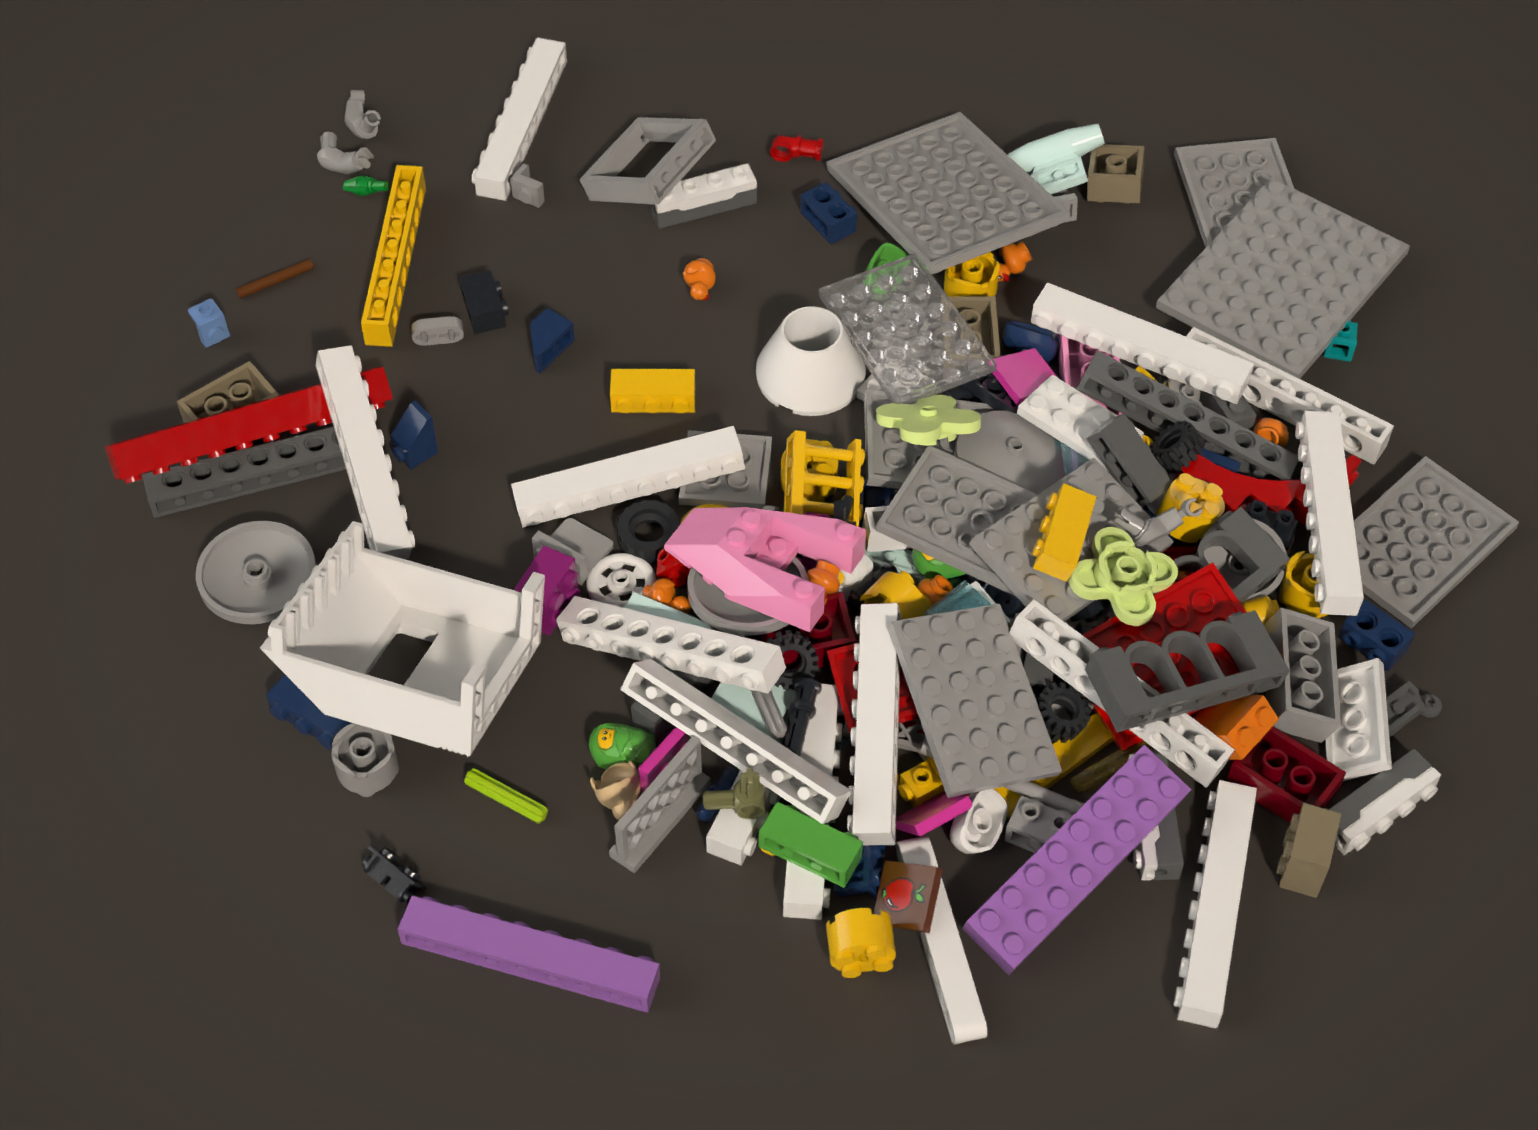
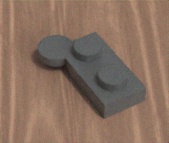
[1386,681,1442,738]

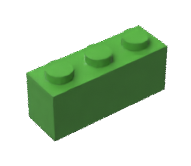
[759,802,863,888]

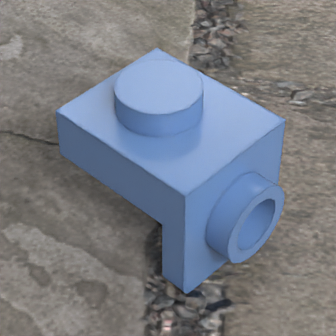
[188,299,230,348]

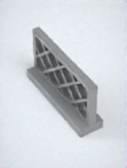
[609,736,711,874]

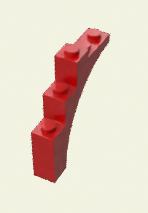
[1174,454,1362,527]

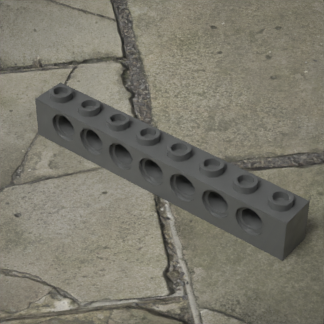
[1076,350,1298,481]
[142,427,346,518]

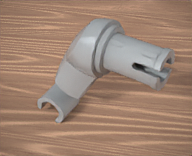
[345,90,381,139]
[317,132,374,174]
[1112,498,1203,545]

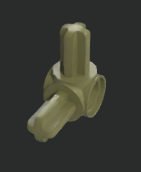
[703,768,765,819]

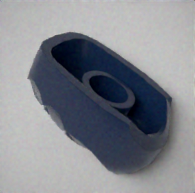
[1003,320,1060,362]

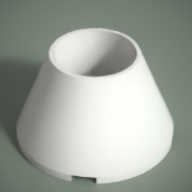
[756,307,866,416]

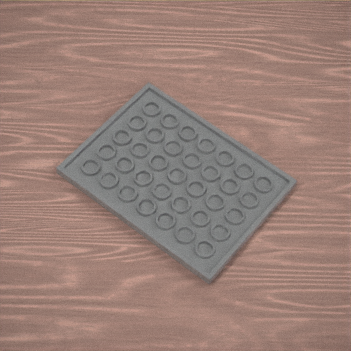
[827,112,1070,275]
[1156,178,1410,379]

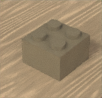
[1087,144,1145,204]
[1276,803,1341,898]

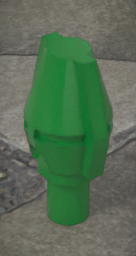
[342,175,389,196]

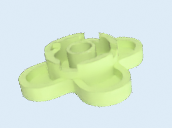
[876,395,981,446]
[1069,527,1178,626]

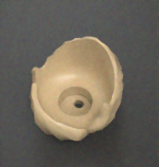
[590,761,640,820]

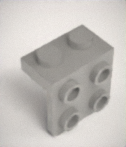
[532,518,613,585]

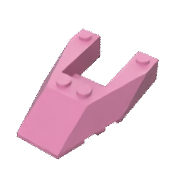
[664,507,866,632]

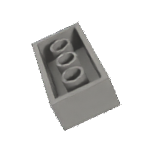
[1264,608,1341,743]

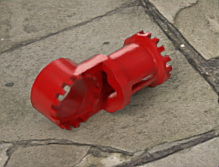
[770,135,823,162]

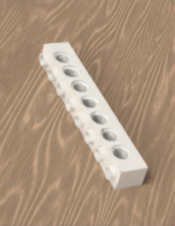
[1186,327,1394,465]
[556,596,786,694]
[1009,599,1235,788]

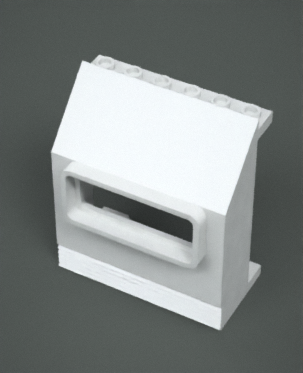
[260,521,545,757]

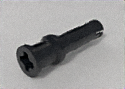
[784,677,822,756]

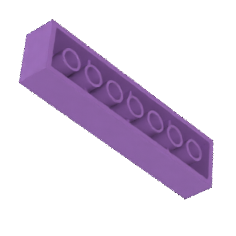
[962,745,1191,975]

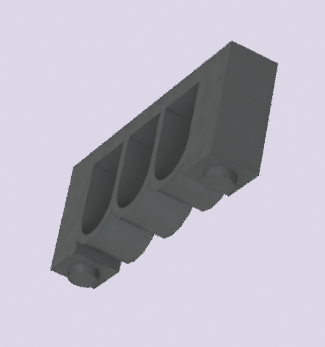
[1104,507,1290,622]
[1085,610,1289,732]

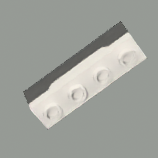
[650,163,757,229]
[1329,749,1441,855]
[1128,753,1184,881]

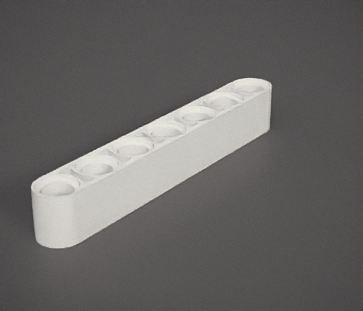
[896,836,987,1044]

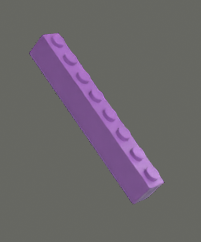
[398,896,660,1013]

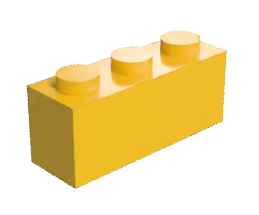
[610,369,695,413]
[1032,483,1097,582]

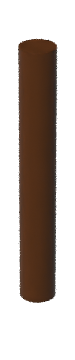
[235,259,314,299]

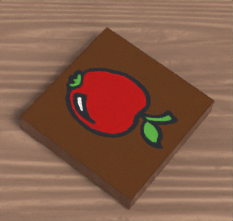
[873,860,943,933]

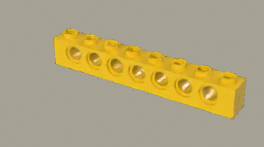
[361,165,426,347]

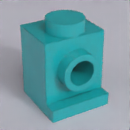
[1324,320,1358,362]

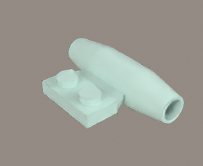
[1007,124,1105,194]

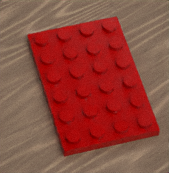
[1083,562,1246,754]

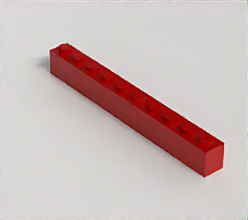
[105,367,393,484]

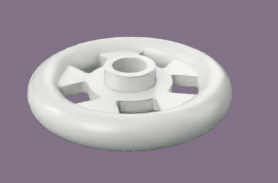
[586,553,657,608]

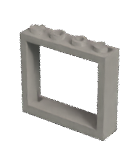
[579,117,716,205]

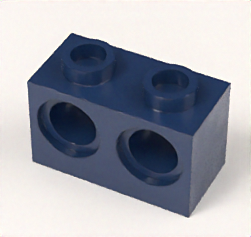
[800,182,858,245]
[1339,599,1415,672]

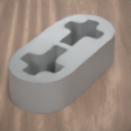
[411,316,464,346]

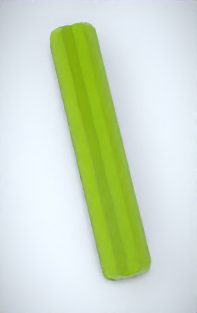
[464,768,548,824]

